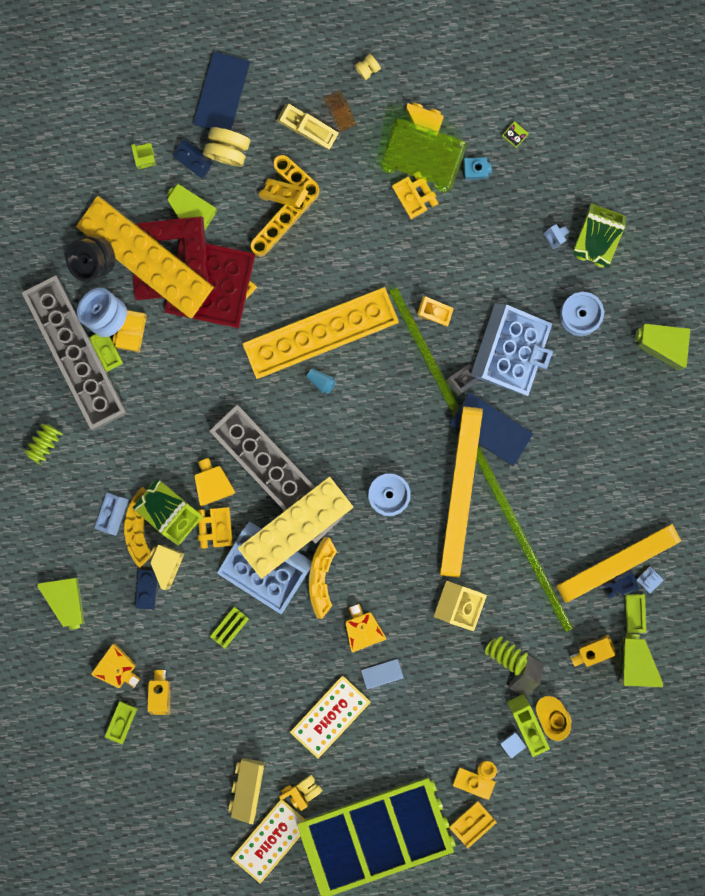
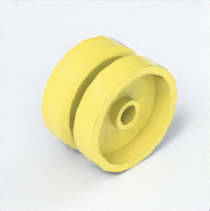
[203,127,250,167]

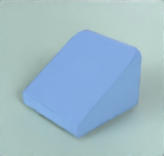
[528,345,553,370]
[500,731,526,758]

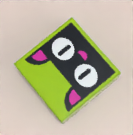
[502,121,529,149]

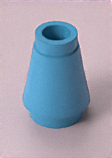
[306,368,336,394]

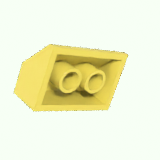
[149,545,184,590]
[228,758,265,824]

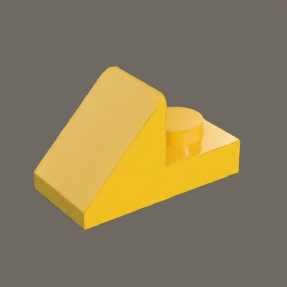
[417,296,454,326]

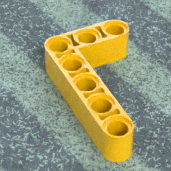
[251,155,320,257]

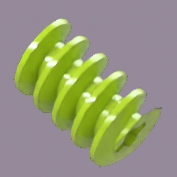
[23,424,63,466]
[485,636,528,675]

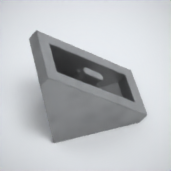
[446,364,480,397]
[508,655,544,696]

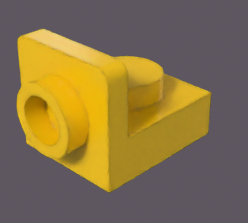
[279,785,308,811]

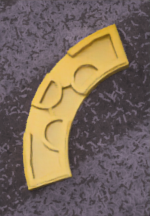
[124,487,151,568]
[309,537,337,619]

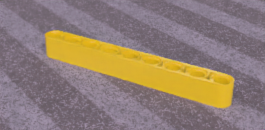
[440,406,483,578]

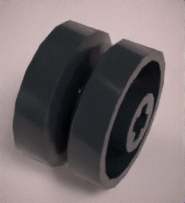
[65,235,116,282]

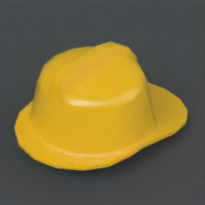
[536,696,572,741]

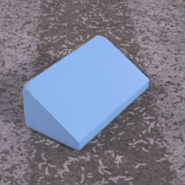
[94,492,128,536]
[361,659,403,689]

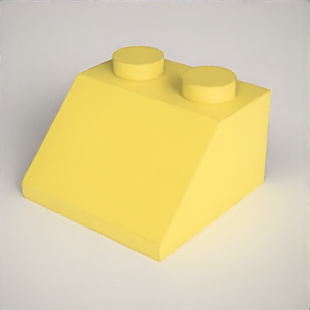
[434,581,487,631]

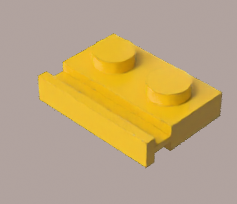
[449,801,497,848]

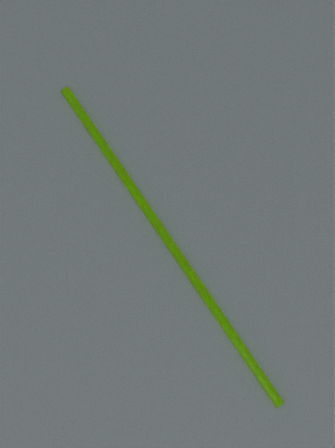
[389,288,573,632]

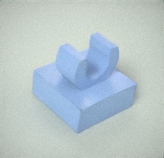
[543,224,569,250]
[636,566,664,594]

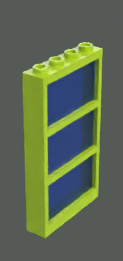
[296,777,456,896]

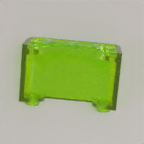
[379,118,467,193]

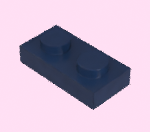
[173,140,214,179]
[135,570,157,610]

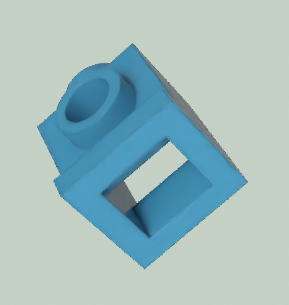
[463,157,492,180]

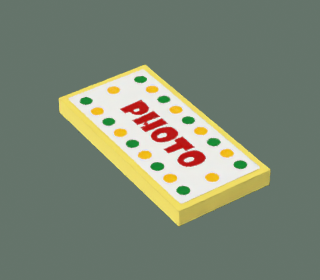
[290,676,371,758]
[231,800,310,883]

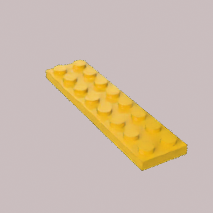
[76,196,214,318]
[243,287,399,379]

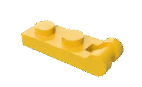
[258,179,308,208]

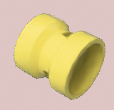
[354,54,381,80]
[296,775,323,802]

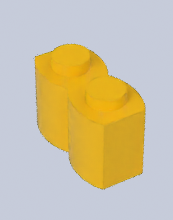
[113,310,147,353]

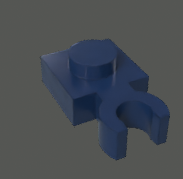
[603,570,640,599]

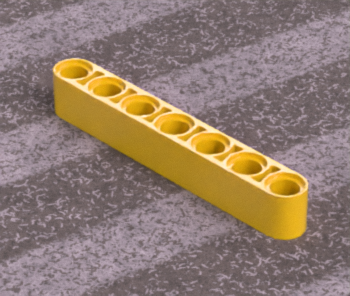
[556,524,681,603]

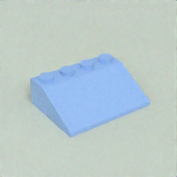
[471,303,552,396]
[217,521,312,614]

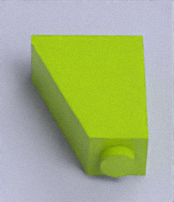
[167,184,217,230]
[38,578,85,630]

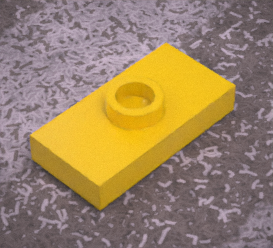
[453,767,496,800]

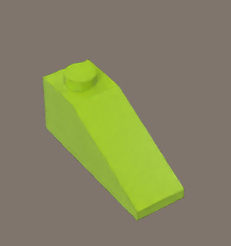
[507,694,550,757]

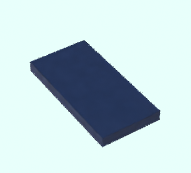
[193,52,250,131]
[449,392,533,467]

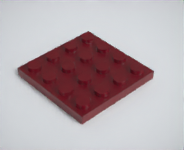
[164,239,256,329]

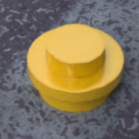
[477,761,497,780]

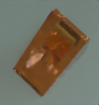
[323,91,357,133]

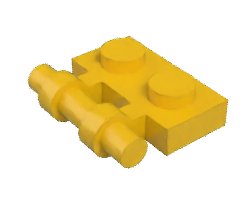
[392,171,439,220]
[197,507,233,549]

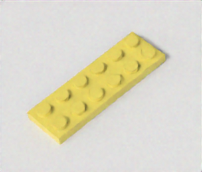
[238,477,353,579]

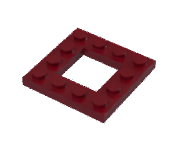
[133,216,208,301]

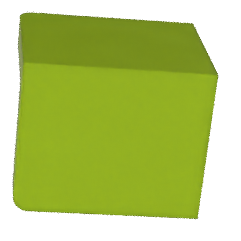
[131,143,156,170]

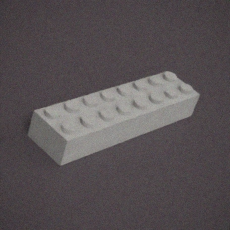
[22,276,128,431]
[210,405,343,544]

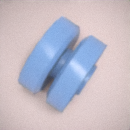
[77,288,127,337]
[559,292,604,336]
[368,474,410,516]

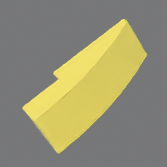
[276,104,338,149]

